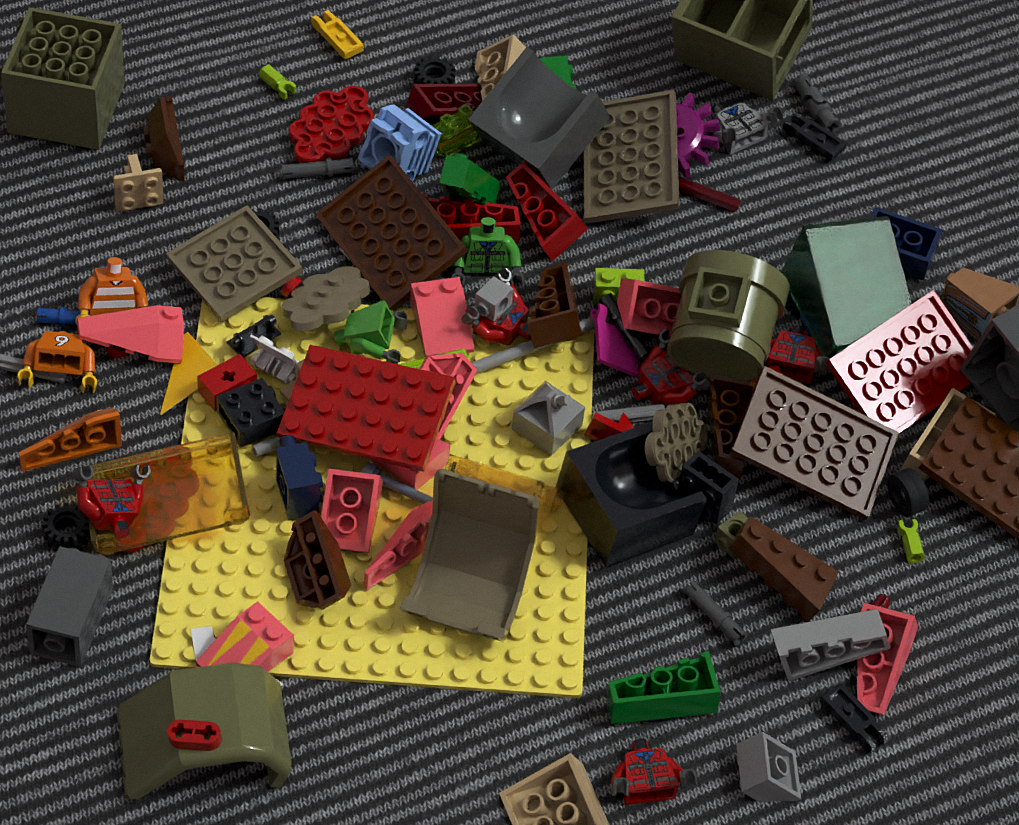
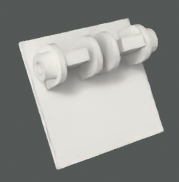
[250,334,299,384]

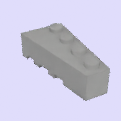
[771,609,890,681]

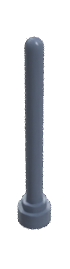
[361,462,433,504]

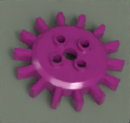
[666,90,720,178]

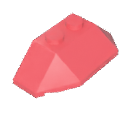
[419,353,478,440]

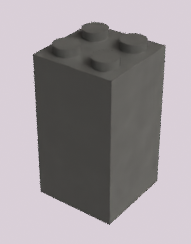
[26,546,113,667]

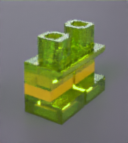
[432,104,479,159]

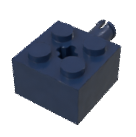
[276,435,323,520]

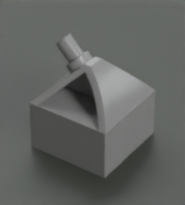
[512,381,585,456]

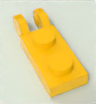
[311,10,364,60]

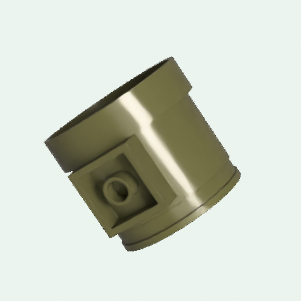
[667,250,790,382]

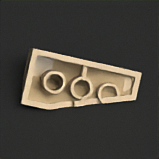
[475,34,526,100]

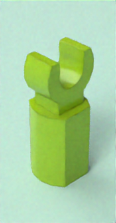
[259,64,296,99]
[897,519,925,563]

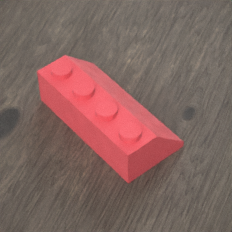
[617,278,681,337]

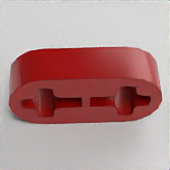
[167,719,222,751]

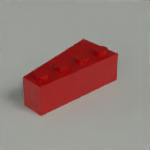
[506,162,588,261]
[422,193,521,244]

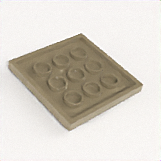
[166,205,303,322]

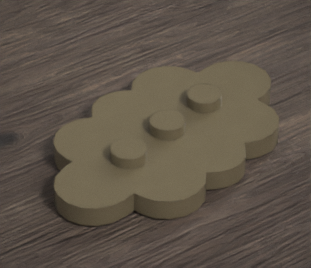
[282,266,370,331]
[645,403,708,483]

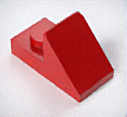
[584,412,634,441]

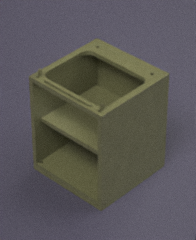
[672,0,813,101]

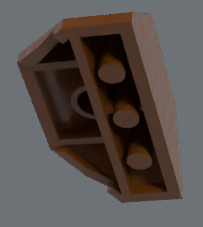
[143,96,185,181]
[284,510,351,610]

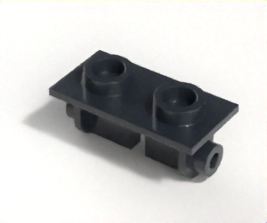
[226,315,281,358]

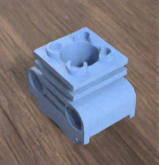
[358,104,442,182]

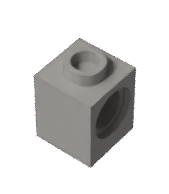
[475,277,514,322]

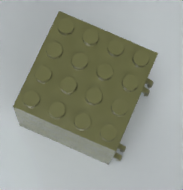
[0,7,125,150]

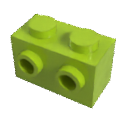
[593,268,645,305]

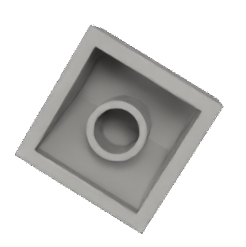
[736,732,801,802]

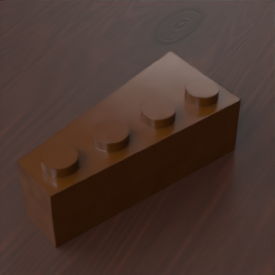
[527,263,582,348]

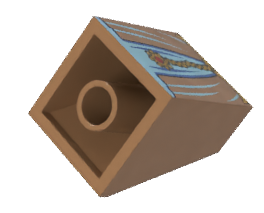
[940,267,1019,341]

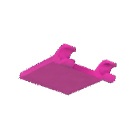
[590,303,639,377]

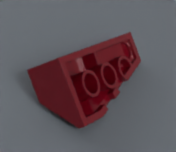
[405,84,483,120]

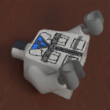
[712,102,784,155]

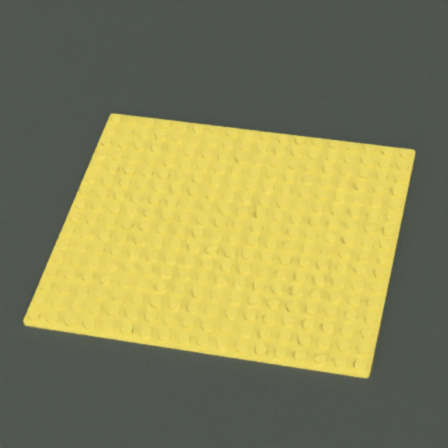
[150,297,594,698]

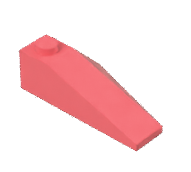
[77,305,184,363]
[364,501,433,591]
[857,603,918,716]

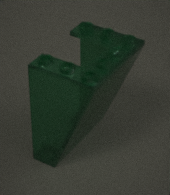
[781,216,912,359]

